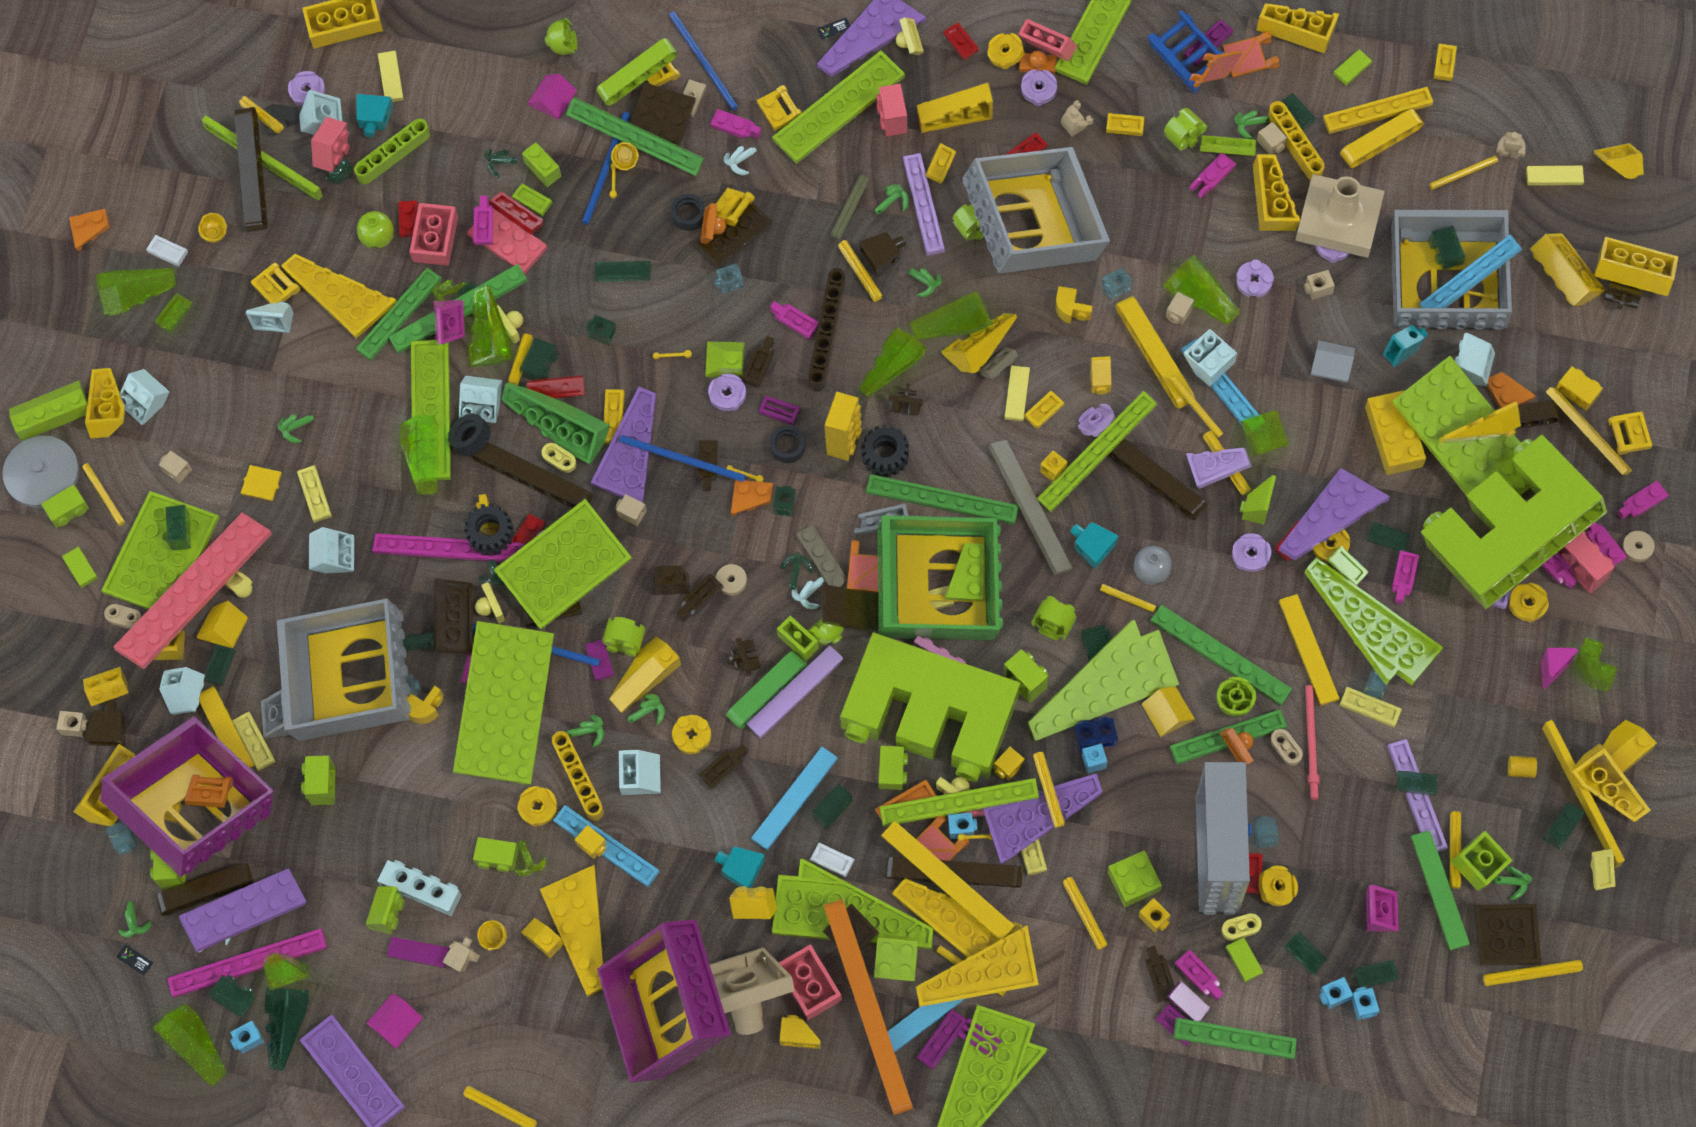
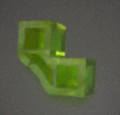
[1576,637,1618,692]

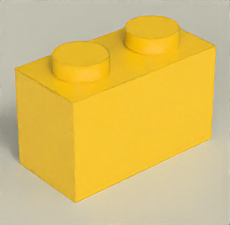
[1556,366,1603,412]
[729,886,777,919]

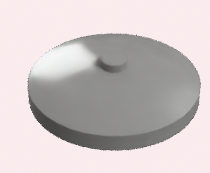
[3,436,80,508]

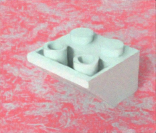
[1183,329,1237,387]
[1455,333,1495,386]
[120,369,170,425]
[459,376,502,423]
[309,527,354,573]
[159,667,205,715]
[619,750,661,795]

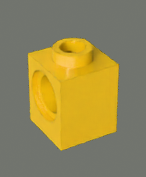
[1040,451,1068,482]
[994,747,1025,781]
[574,825,607,859]
[1138,898,1171,933]

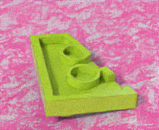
[944,543,984,602]

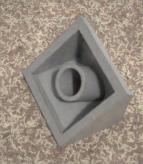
[1311,340,1355,383]
[261,690,290,738]

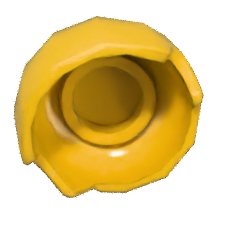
[611,142,639,171]
[198,213,227,243]
[477,920,508,951]

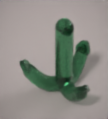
[484,149,518,178]
[780,552,813,590]
[478,559,505,585]

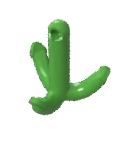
[1234,111,1269,139]
[875,184,909,214]
[909,268,942,298]
[277,415,314,443]
[627,694,665,725]
[567,715,604,748]
[1493,866,1532,900]
[118,901,152,938]

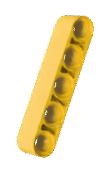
[1268,101,1324,180]
[1340,108,1424,168]
[199,686,255,768]
[552,731,604,821]

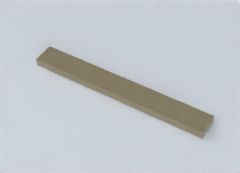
[989,440,1072,576]

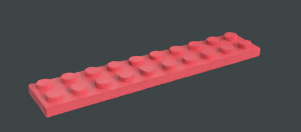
[113,513,272,669]

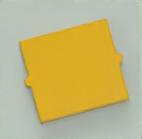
[241,465,282,501]

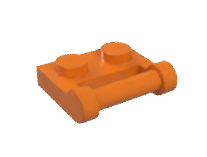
[184,774,233,808]

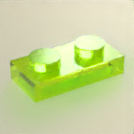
[154,293,193,333]

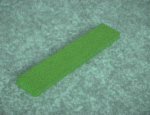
[356,268,442,361]
[1170,709,1287,765]
[1410,830,1470,951]
[1173,1018,1297,1060]

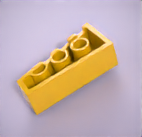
[1256,3,1339,54]
[917,83,993,133]
[1253,154,1300,231]

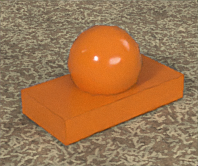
[1019,50,1057,74]
[700,203,726,244]
[1220,728,1254,765]

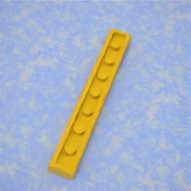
[1542,720,1625,868]
[881,821,1015,940]

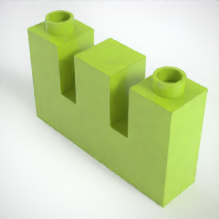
[1421,435,1607,610]
[840,633,1020,782]

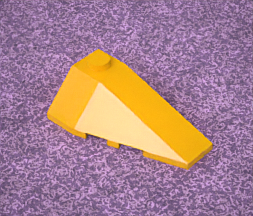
[941,313,1017,374]
[1438,402,1521,443]
[609,637,681,713]
[1590,720,1657,797]

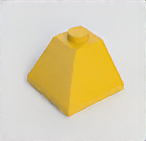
[1594,143,1644,179]

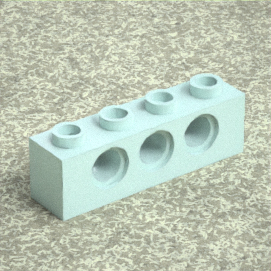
[377,860,462,916]

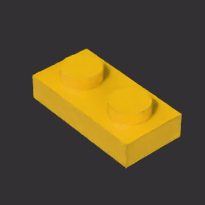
[1433,44,1457,81]
[1106,113,1144,136]
[925,143,956,184]
[1024,391,1064,430]

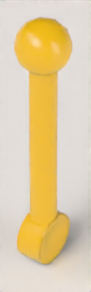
[610,163,617,199]
[1465,291,1498,302]
[653,350,692,360]
[726,465,763,482]
[958,833,993,841]

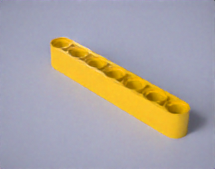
[1115,296,1195,409]

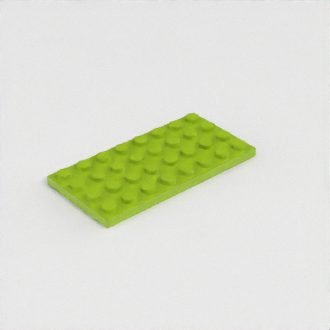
[1391,356,1530,495]
[453,621,554,785]

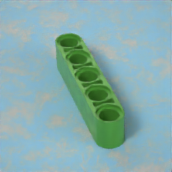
[726,651,807,729]

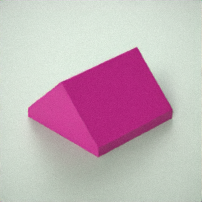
[528,74,577,120]
[434,300,465,344]
[1541,648,1578,689]
[1365,884,1399,932]
[366,993,423,1049]

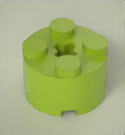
[1164,108,1208,151]
[952,204,984,241]
[1031,596,1076,640]
[602,617,646,657]

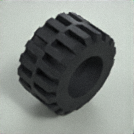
[861,425,909,477]
[464,503,514,556]

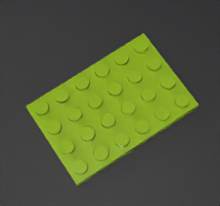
[101,491,220,610]
[494,499,632,630]

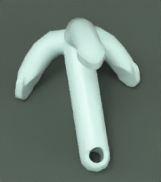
[724,146,757,175]
[792,577,825,609]

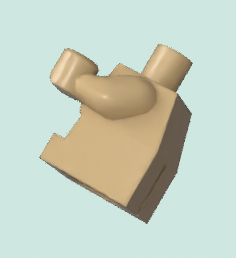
[1061,100,1093,137]
[1496,132,1526,159]
[443,937,480,972]

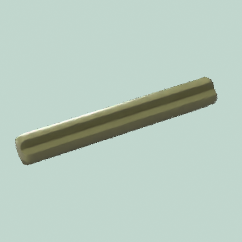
[831,175,869,239]

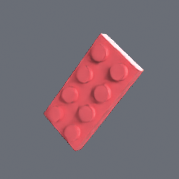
[467,208,548,275]

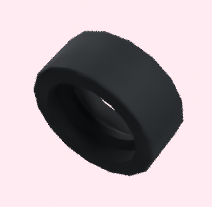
[671,193,705,231]
[770,425,806,464]

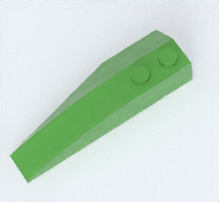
[501,382,610,464]

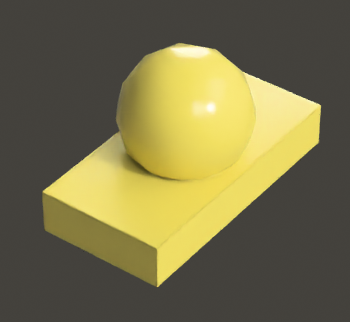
[896,17,924,55]
[493,305,523,344]
[225,571,252,598]
[475,582,505,624]
[936,777,970,795]
[1590,849,1615,890]

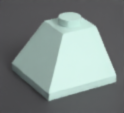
[299,90,342,135]
[246,302,293,333]

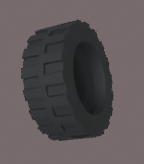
[448,413,491,456]

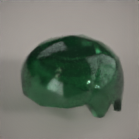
[325,158,352,185]

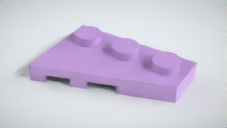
[1186,448,1252,489]

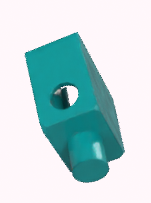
[356,94,394,138]
[1383,325,1428,368]
[1070,522,1119,569]
[715,847,765,888]

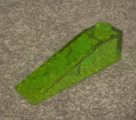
[96,268,176,316]
[468,285,512,367]
[910,291,993,340]
[400,415,438,495]

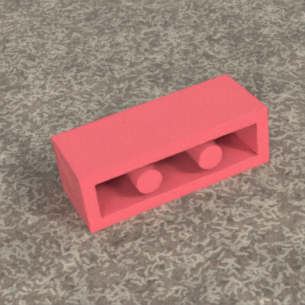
[1018,19,1077,62]

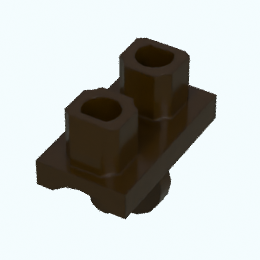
[1604,282,1643,310]
[889,384,924,415]
[727,638,761,677]

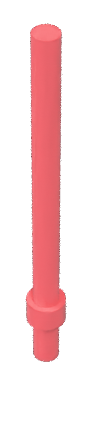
[1305,685,1320,800]

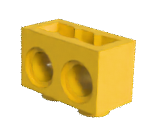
[83,667,129,706]

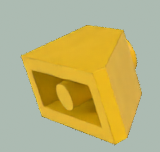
[1090,356,1111,395]
[521,918,564,959]
[780,1015,821,1049]

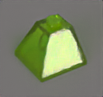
[1241,409,1289,457]
[263,952,310,990]

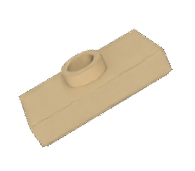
[683,79,706,118]

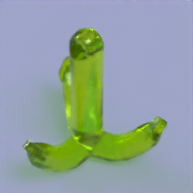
[433,280,469,301]
[514,840,546,877]

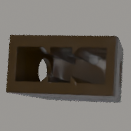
[859,232,906,277]
[653,565,690,595]
[84,701,126,747]

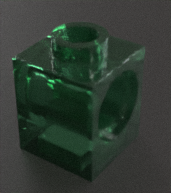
[586,314,617,346]
[773,485,796,517]

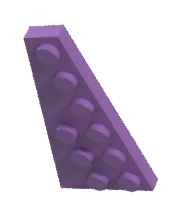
[817,0,926,77]
[591,387,656,503]
[1279,468,1390,560]
[983,774,1102,864]

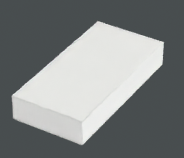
[146,235,188,267]
[810,843,854,878]

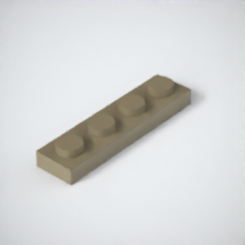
[796,525,848,588]

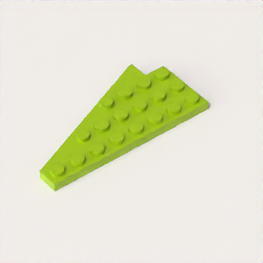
[1304,557,1443,685]
[1027,620,1179,741]
[772,859,933,950]
[937,1005,1047,1127]

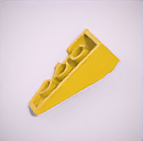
[85,368,125,439]
[1571,743,1651,822]
[73,744,135,827]

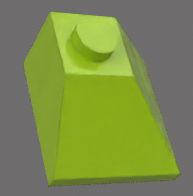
[705,341,745,378]
[1240,475,1276,525]

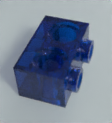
[1074,716,1118,752]

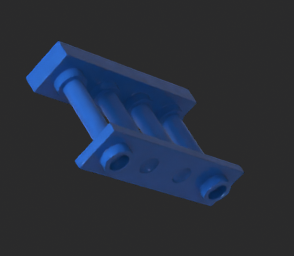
[1147,10,1224,94]

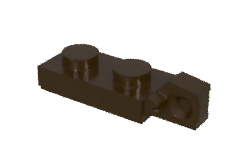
[742,336,775,387]
[698,440,718,491]
[676,574,724,622]
[698,744,748,790]
[1145,946,1175,1003]

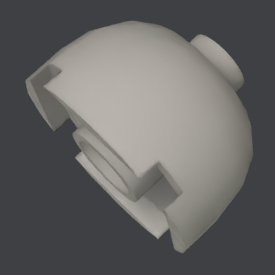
[1133,545,1172,585]

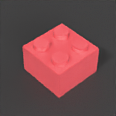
[876,84,907,137]
[311,117,350,172]

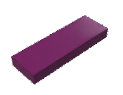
[1183,19,1234,67]
[387,937,450,969]
[917,1009,967,1070]

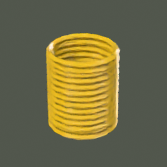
[1508,756,1537,778]

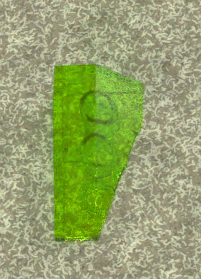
[1163,254,1241,325]
[859,327,927,397]
[153,1003,227,1087]

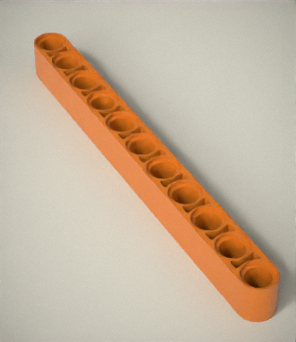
[824,899,913,1115]

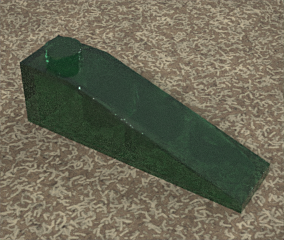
[265,987,309,1071]

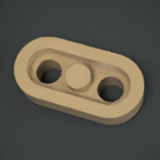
[104,604,142,629]
[1271,729,1303,766]

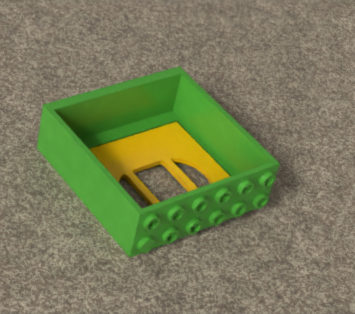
[877,515,1003,641]

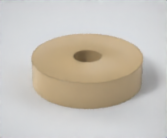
[1622,531,1655,562]
[716,564,747,596]

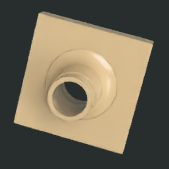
[1295,174,1385,258]
[710,948,794,1035]

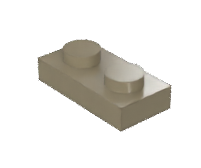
[979,347,1019,379]

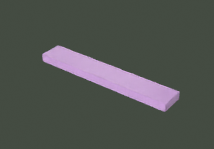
[903,153,945,256]
[747,646,844,739]
[1387,739,1448,852]

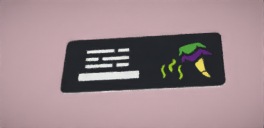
[817,17,850,40]
[116,945,153,975]

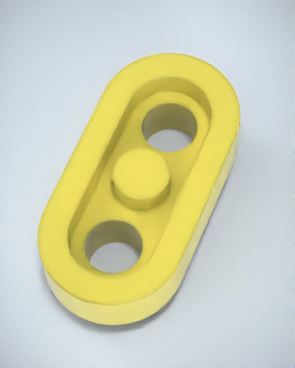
[542,443,576,473]
[1222,913,1261,941]

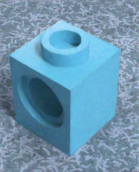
[1082,744,1107,774]
[948,813,977,839]
[1319,977,1353,1009]
[1351,987,1379,1020]
[230,1021,264,1054]

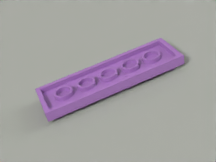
[179,868,306,952]
[300,1015,405,1127]

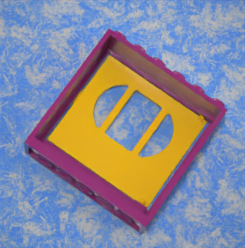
[101,717,274,877]
[597,919,731,1083]

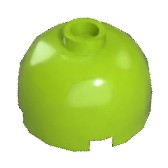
[545,18,577,55]
[357,211,394,248]
[807,618,844,645]
[1217,677,1256,717]

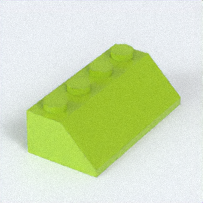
[9,381,88,441]

